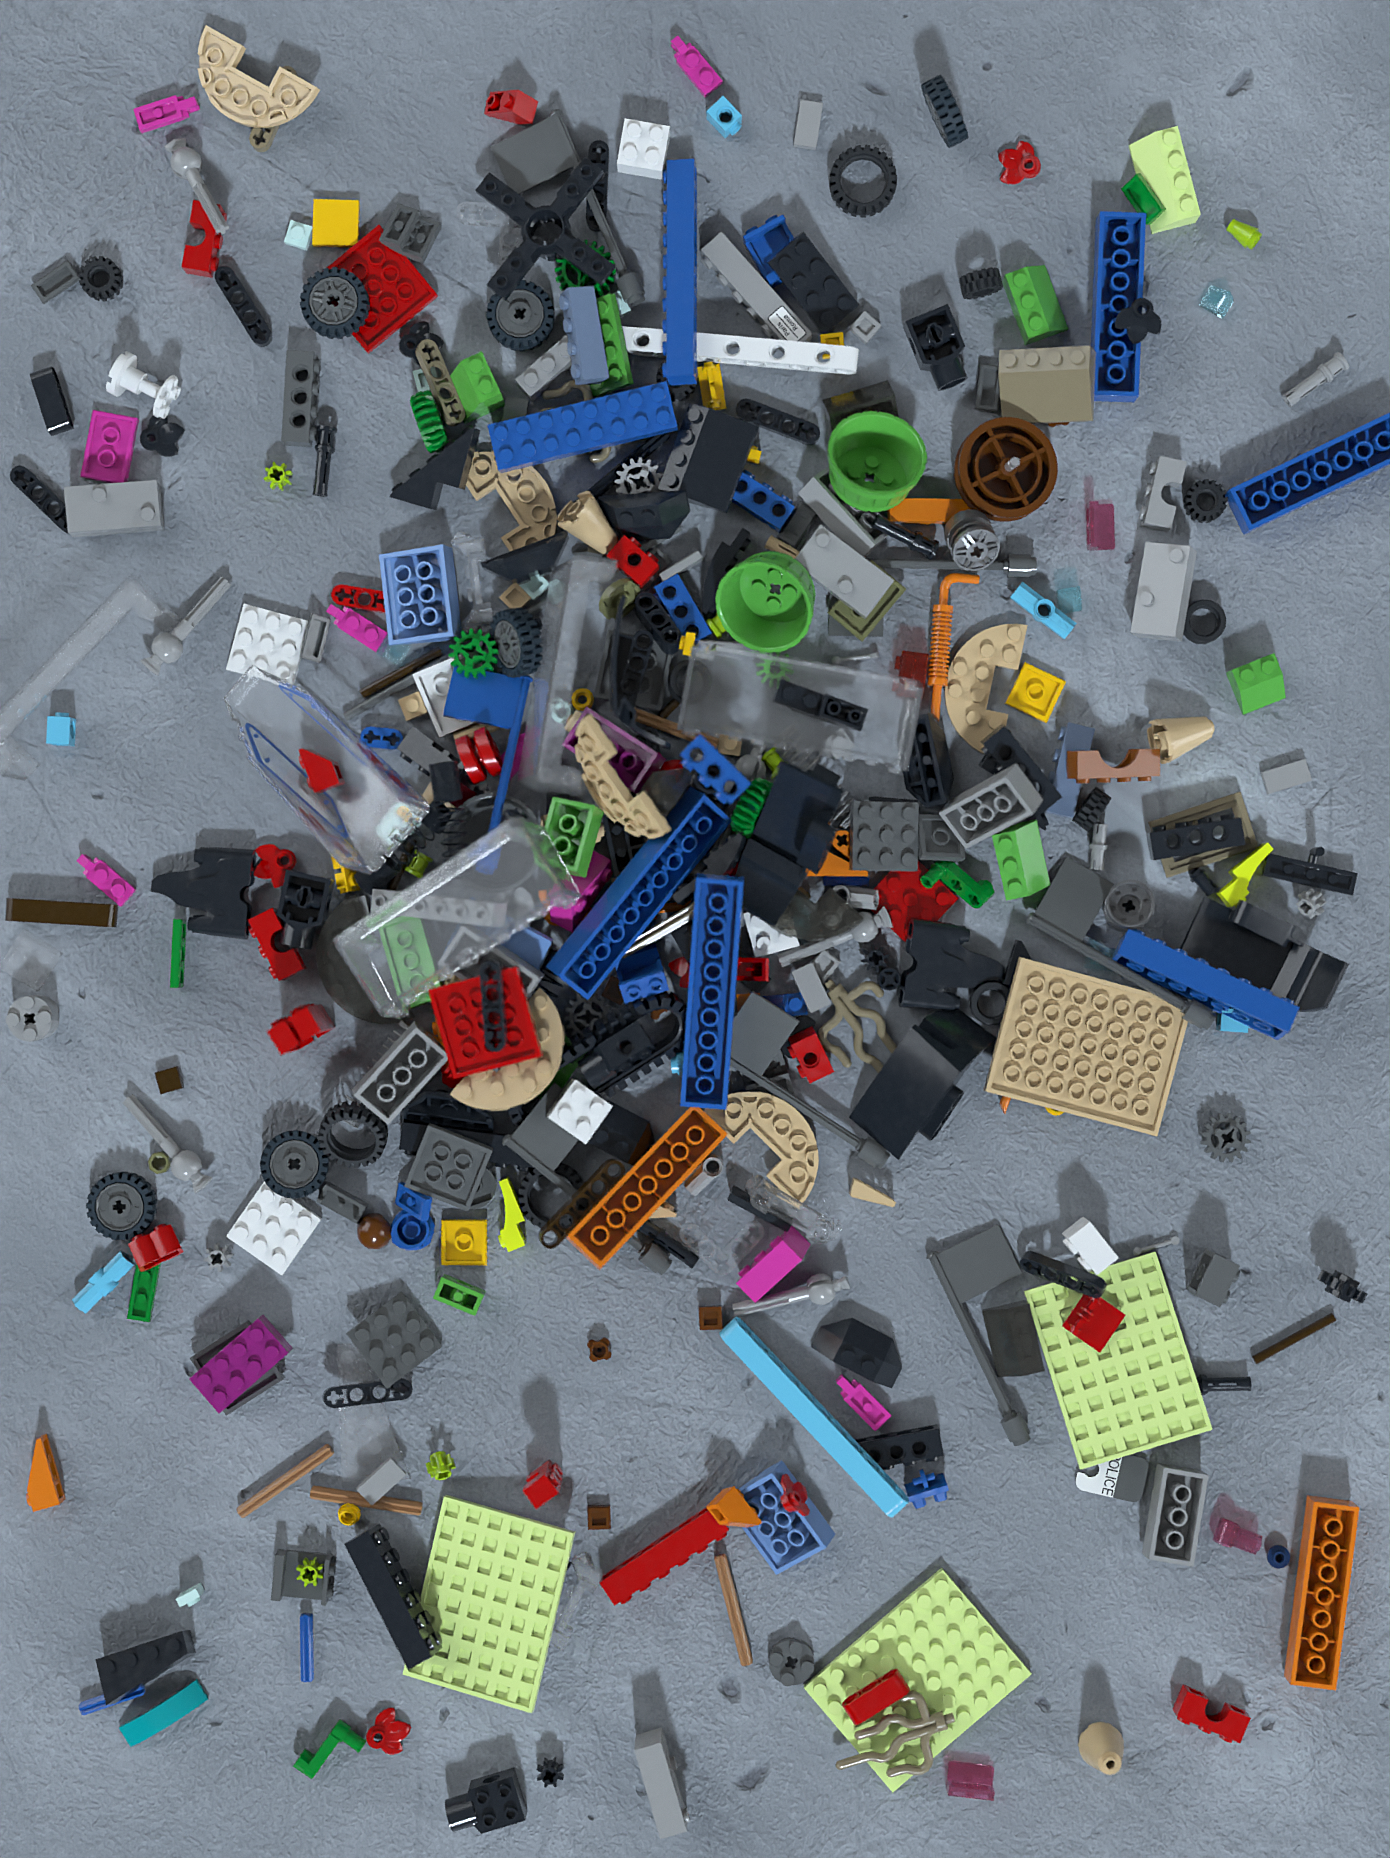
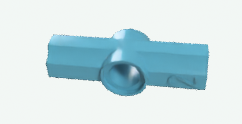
[1010,581,1077,640]
[72,1250,135,1314]

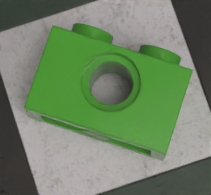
[433,1273,486,1316]

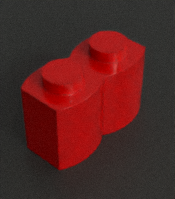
[128,1224,184,1272]

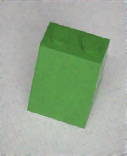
[450,351,505,424]

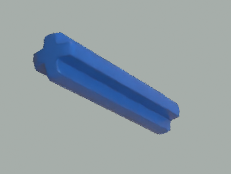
[300,1613,314,1682]
[79,1685,146,1715]

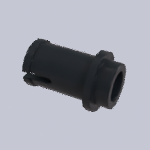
[1189,867,1218,896]

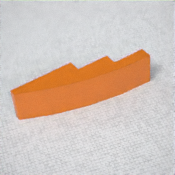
[888,498,970,525]

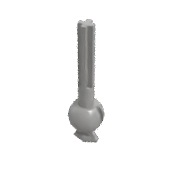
[165,138,229,234]
[140,576,232,676]
[710,741,767,850]
[777,906,893,967]
[123,1094,213,1194]
[733,1273,850,1317]

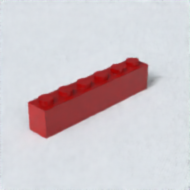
[599,1507,729,1606]

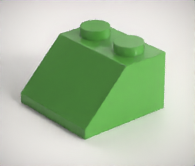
[1226,653,1286,715]

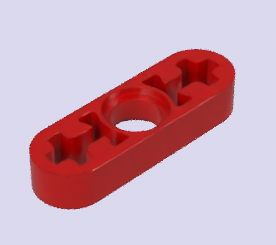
[331,584,385,613]

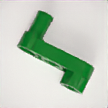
[920,860,995,909]
[293,1719,366,1780]

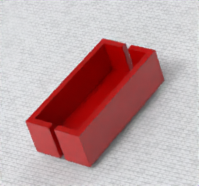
[267,1003,335,1055]

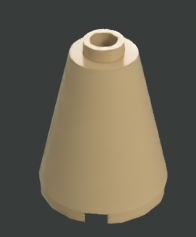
[557,491,618,554]
[1147,716,1215,764]
[1078,1722,1124,1775]

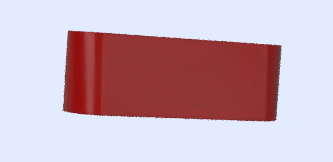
[842,1669,910,1725]

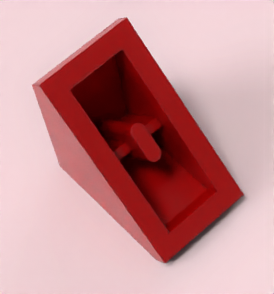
[737,958,769,981]

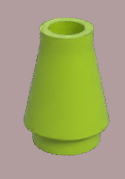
[1226,219,1262,250]

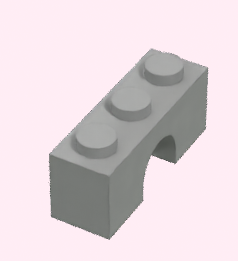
[515,334,572,402]
[1139,456,1187,532]

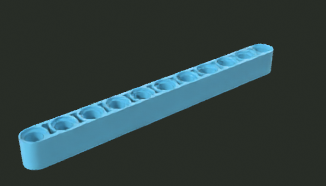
[719,1317,909,1518]

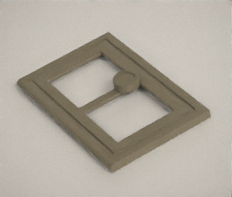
[1148,791,1258,878]

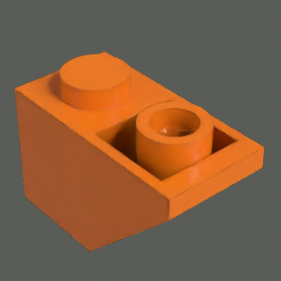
[706,1486,762,1528]

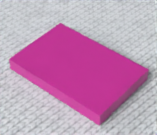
[80,410,139,483]

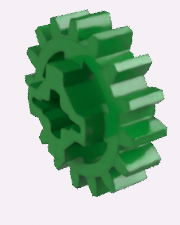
[448,628,499,679]

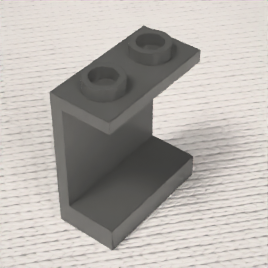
[271,1549,336,1606]

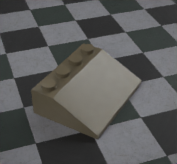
[998,346,1096,424]

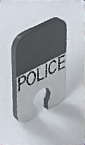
[1075,1454,1149,1502]

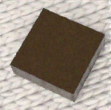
[155,1066,184,1094]

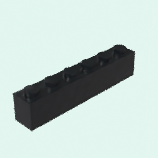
[399,1122,534,1171]

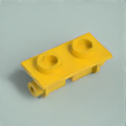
[697,362,727,410]
[331,846,360,894]

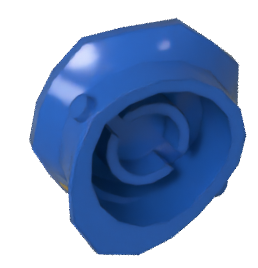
[391,1210,435,1250]

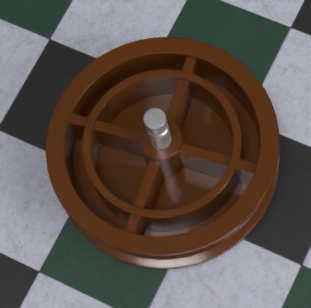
[954,417,1058,522]

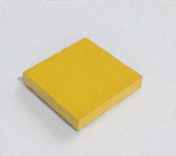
[312,199,360,248]
[1005,662,1066,723]
[441,1219,488,1265]

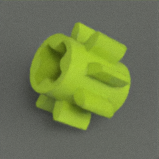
[263,462,293,491]
[426,1451,456,1480]
[296,1557,324,1587]

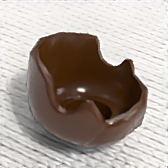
[357,1213,392,1249]

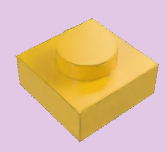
[820,332,844,359]
[747,445,762,464]
[679,632,696,656]

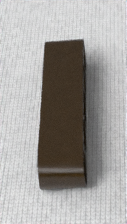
[5,898,118,927]
[538,1158,625,1249]

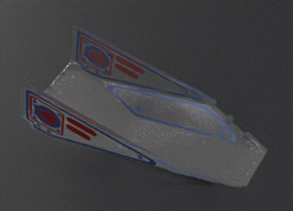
[223,665,429,875]

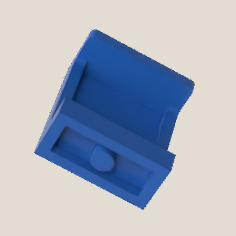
[743,215,794,288]
[615,943,669,1004]

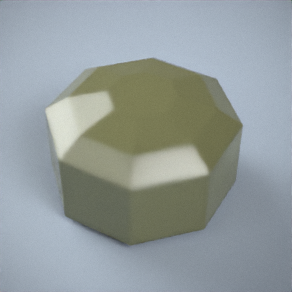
[148,1151,171,1174]

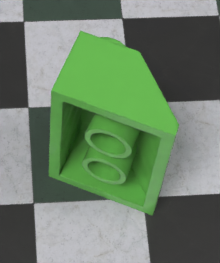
[1002,265,1068,346]
[535,797,604,878]
[992,819,1050,901]

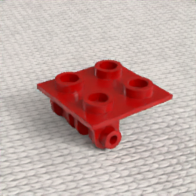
[1062,1294,1126,1353]

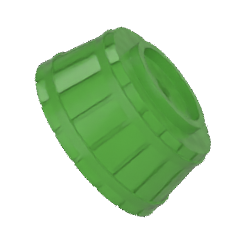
[827,411,927,512]
[716,551,815,653]

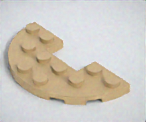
[198,25,320,128]
[466,451,557,552]
[944,624,1028,755]
[575,714,671,839]
[450,988,565,1111]
[703,1091,819,1208]

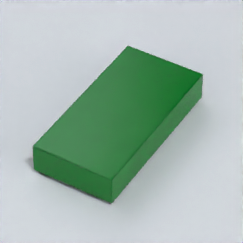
[1121,173,1166,225]

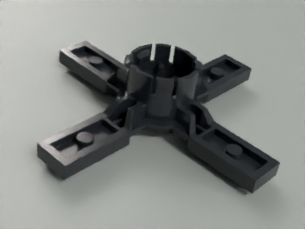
[475,157,615,301]

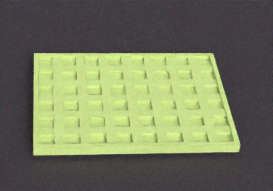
[1024,1251,1213,1470]
[403,1495,575,1713]
[804,1568,1031,1792]

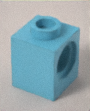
[706,96,742,138]
[46,712,76,746]
[1216,1009,1250,1033]

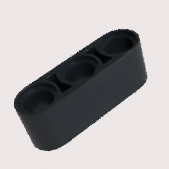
[30,366,74,436]
[635,592,681,655]

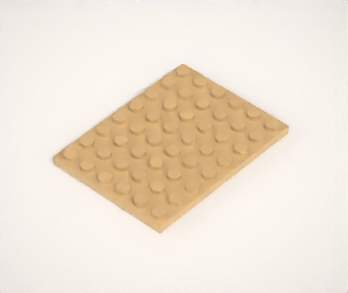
[983,957,1188,1136]

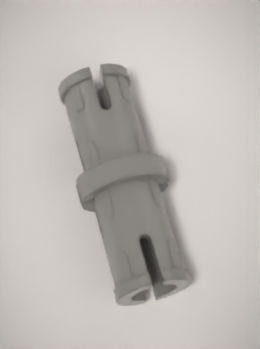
[1089,824,1108,870]

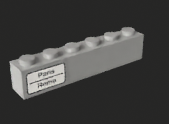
[700,231,812,354]

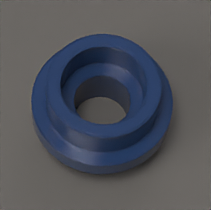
[1267,1545,1290,1569]

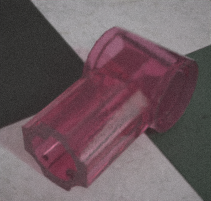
[1212,1518,1262,1555]

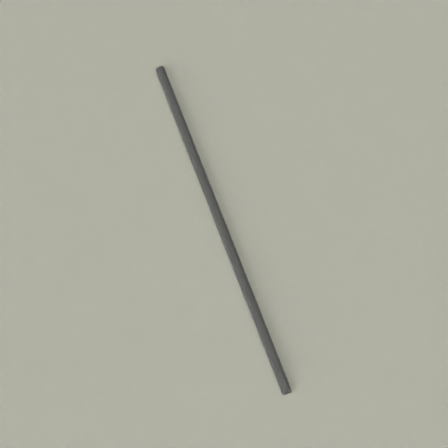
[343,526,682,721]

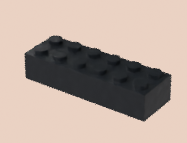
[344,1523,442,1670]

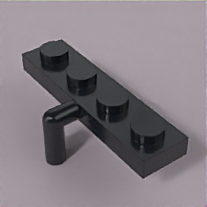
[1262,847,1358,896]

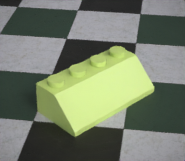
[1129,126,1201,234]

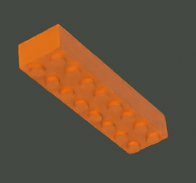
[566,1107,728,1270]
[1284,1495,1360,1691]

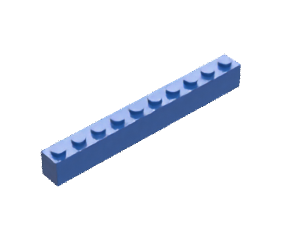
[662,159,697,385]

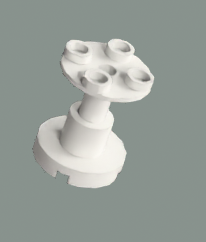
[106,351,181,419]

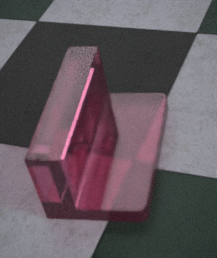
[1086,501,1115,551]
[946,1761,995,1801]

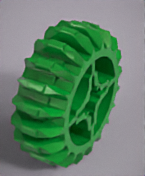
[554,239,616,297]
[410,390,449,453]
[731,778,773,839]

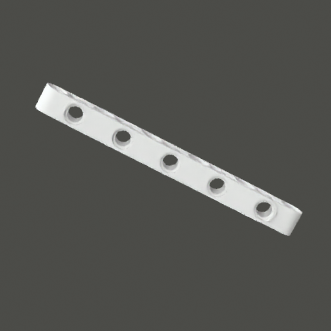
[622,326,859,375]

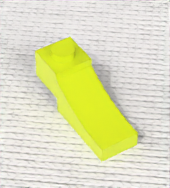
[1216,842,1274,907]
[498,1176,527,1252]

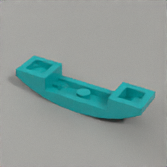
[119,1679,208,1747]

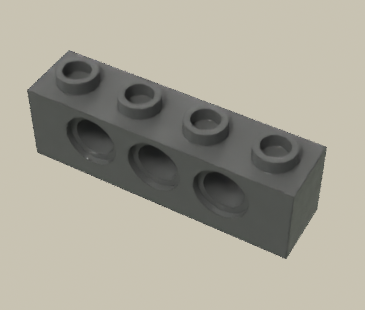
[281,350,321,447]

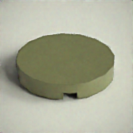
[599,578,640,620]

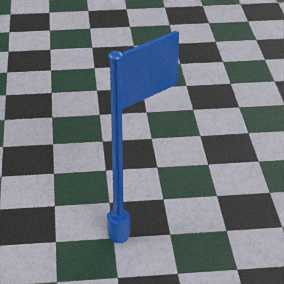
[443,666,533,874]

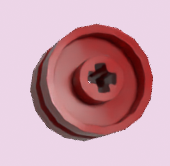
[455,726,503,785]

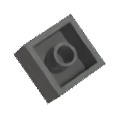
[1186,1248,1240,1308]

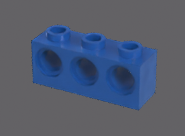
[732,469,795,533]
[653,573,712,646]
[680,734,751,805]

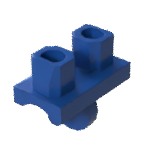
[904,1469,949,1509]

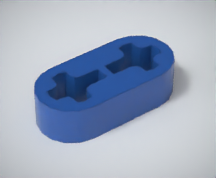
[360,727,404,750]

